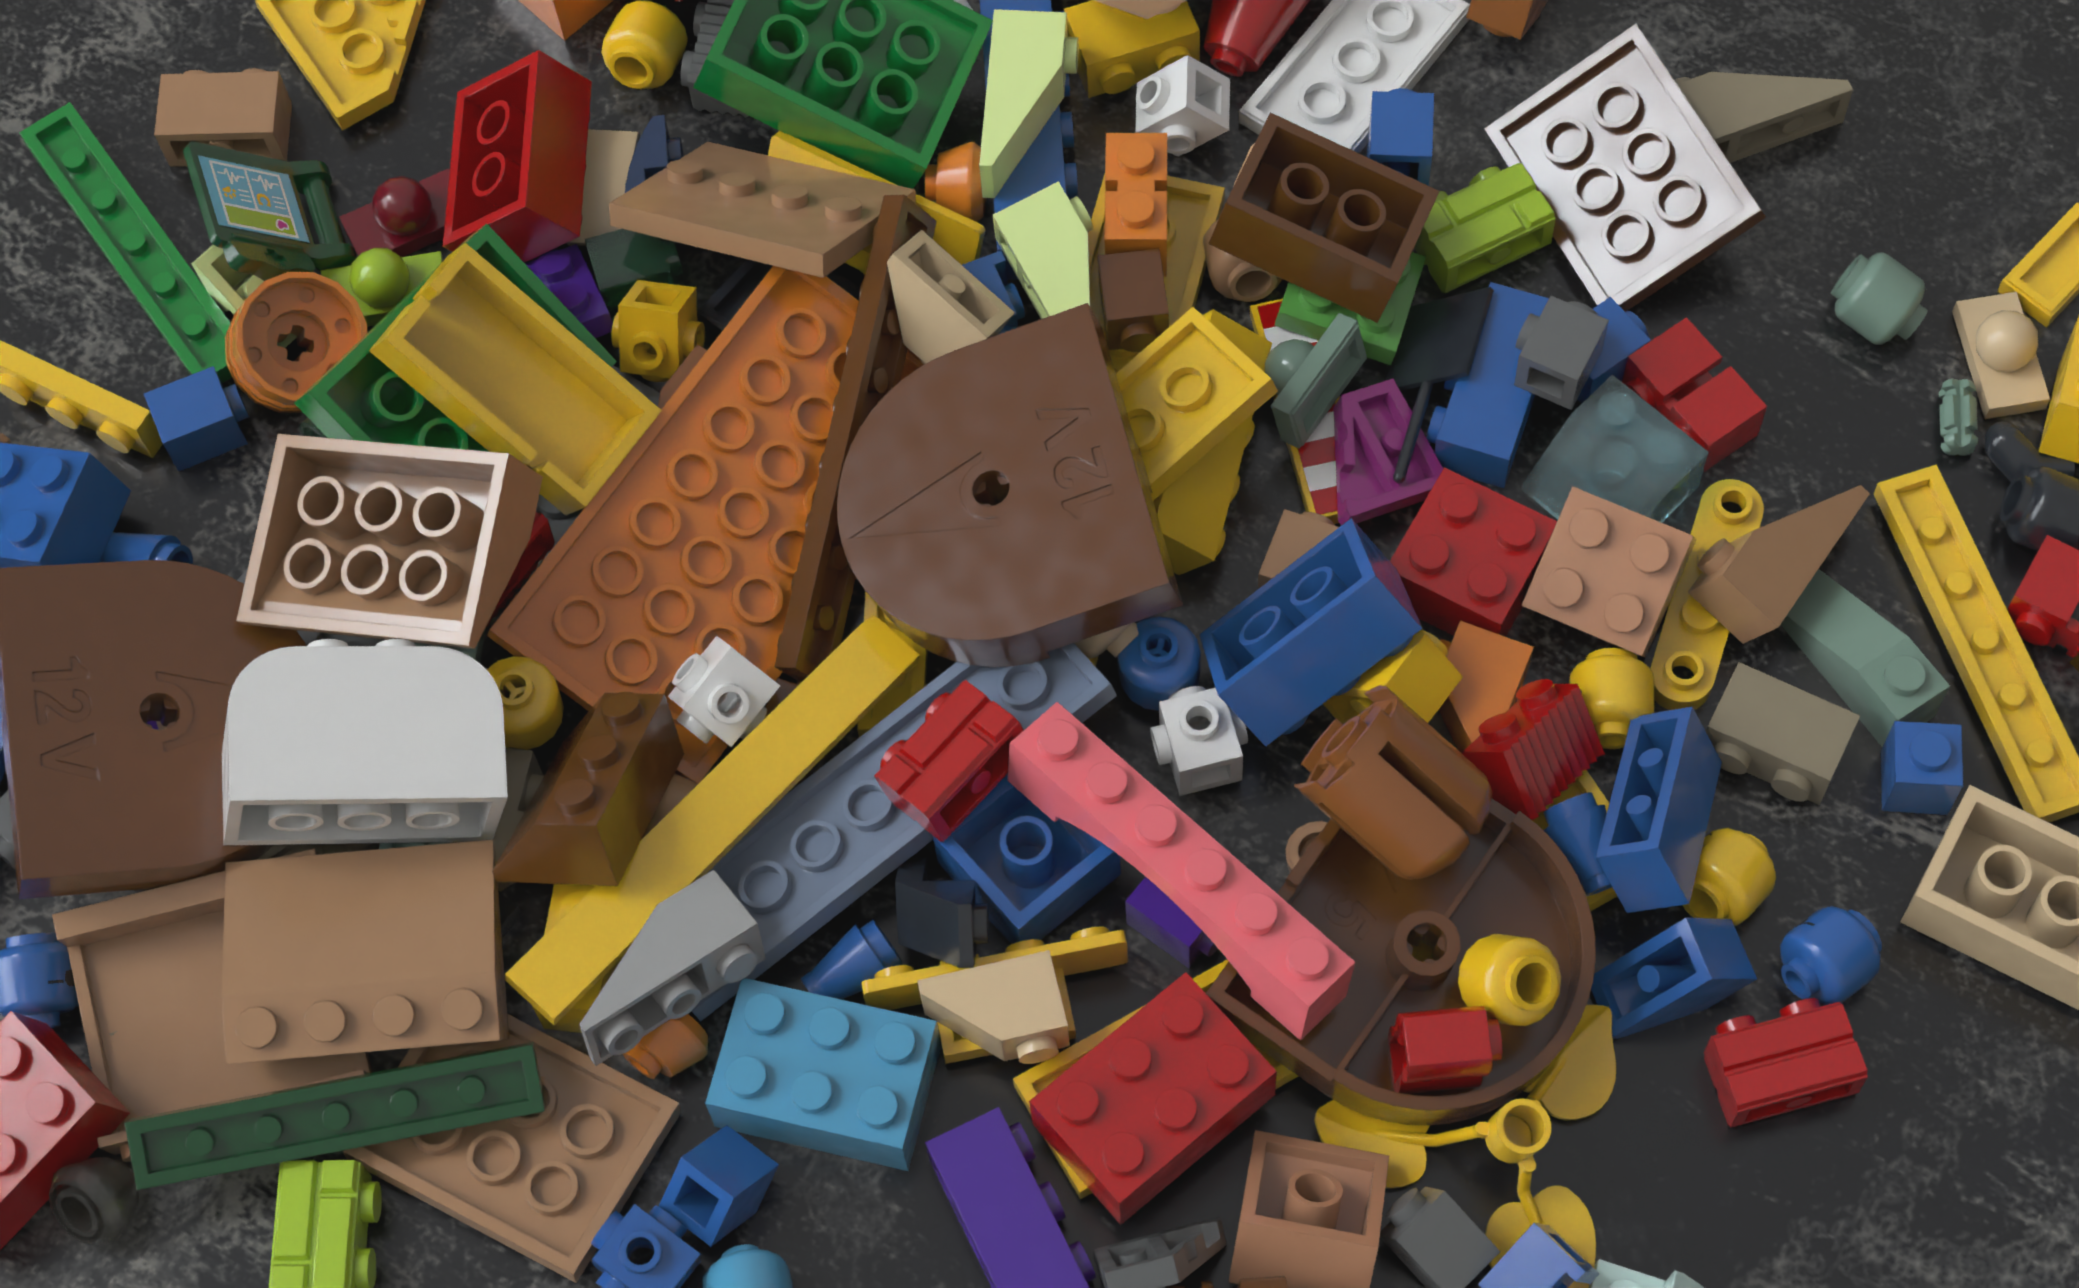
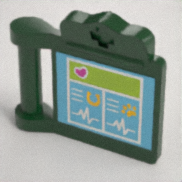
[183,141,357,281]

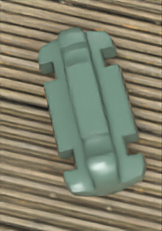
[1939,378,1978,456]

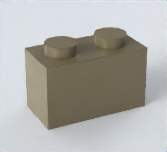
[1706,662,1860,805]

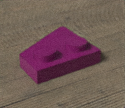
[1333,379,1443,525]

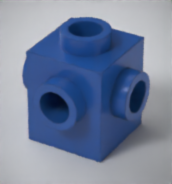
[591,1204,701,1288]

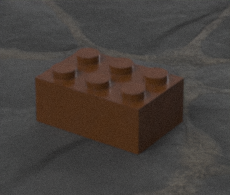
[1209,112,1440,323]

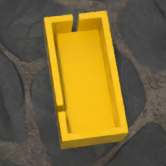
[369,243,662,515]

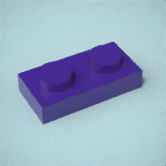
[525,244,613,338]

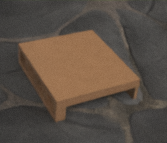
[52,848,373,1162]

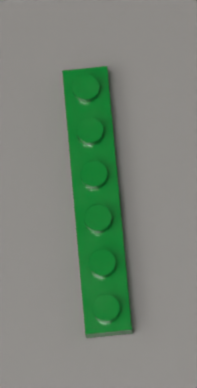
[19,102,232,383]

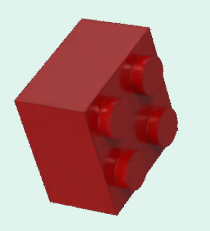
[1390,467,1557,637]

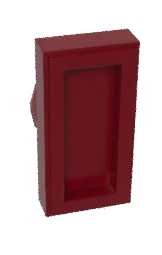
[339,168,450,257]

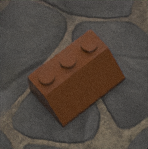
[492,692,684,886]

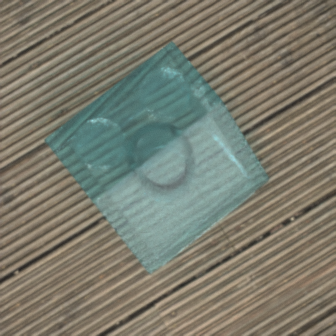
[1521,375,1709,523]

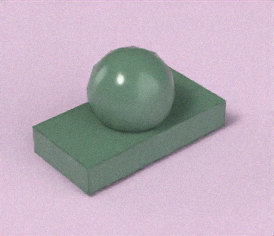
[1265,313,1367,449]

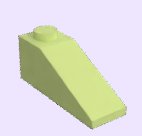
[979,9,1079,198]
[993,181,1093,319]

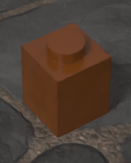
[1098,248,1169,352]

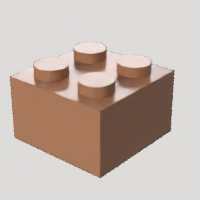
[1521,486,1696,658]

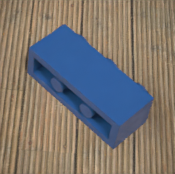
[1426,282,1549,488]
[1595,707,1722,913]

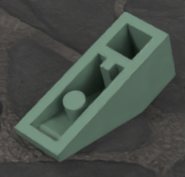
[1780,569,1950,747]

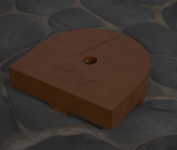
[837,303,1183,667]
[0,560,307,899]
[1206,799,1596,1126]

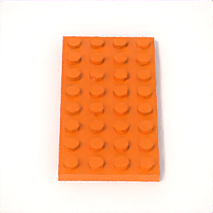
[487,266,923,784]

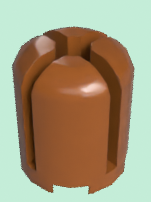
[1294,685,1493,880]

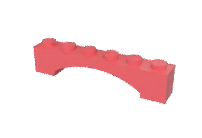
[1007,702,1355,1041]

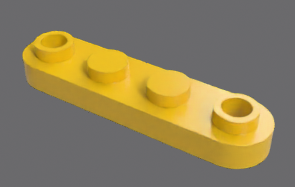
[1650,479,1764,710]

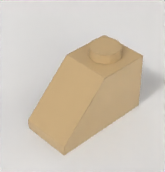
[887,230,1015,365]
[917,950,1070,1064]

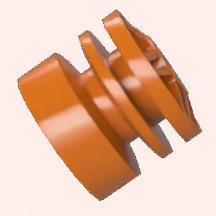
[225,272,367,413]

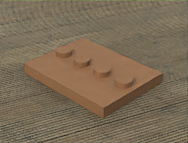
[609,142,916,278]
[343,1014,681,1283]

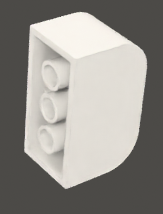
[222,639,508,845]

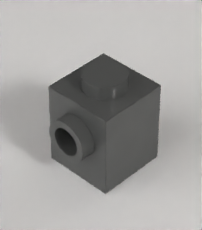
[1514,296,1609,410]
[1380,1187,1500,1288]

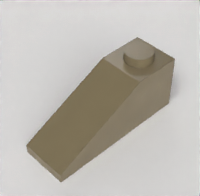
[1675,72,1853,163]

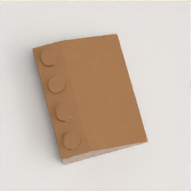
[236,434,543,649]
[222,840,509,1064]

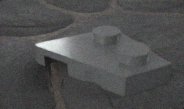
[1093,1217,1227,1288]

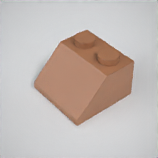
[1229,1130,1389,1288]

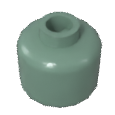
[1831,252,1928,345]

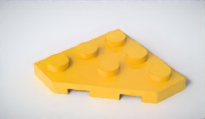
[255,0,426,131]

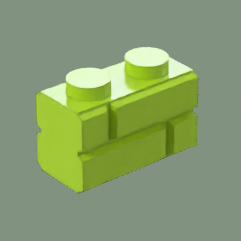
[1414,163,1556,293]
[269,1160,382,1288]

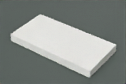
[1239,0,1470,153]

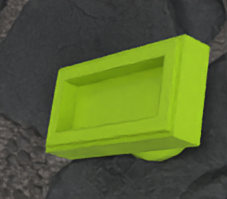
[321,248,444,327]

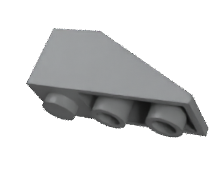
[579,870,766,1066]

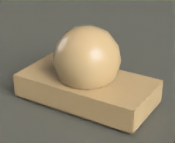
[1952,292,2050,419]

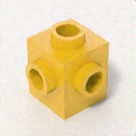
[611,280,705,382]

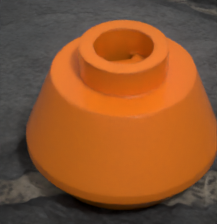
[925,142,987,222]
[623,1014,708,1079]

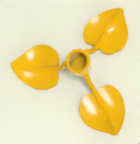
[1314,1005,1616,1288]

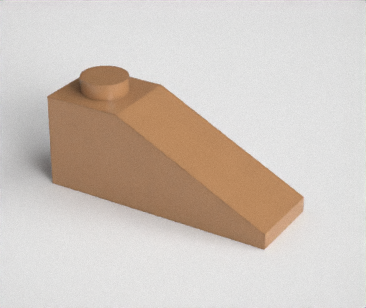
[1688,485,1870,644]

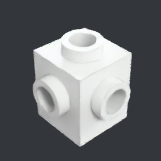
[1135,55,1230,157]
[668,636,780,747]
[1150,686,1248,796]

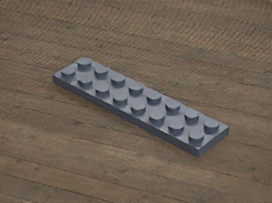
[692,643,1117,1022]

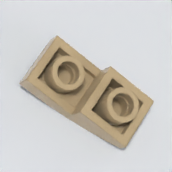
[566,129,640,249]

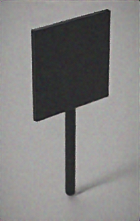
[1385,287,1494,484]

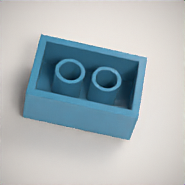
[705,978,942,1171]

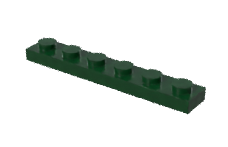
[124,1042,546,1190]

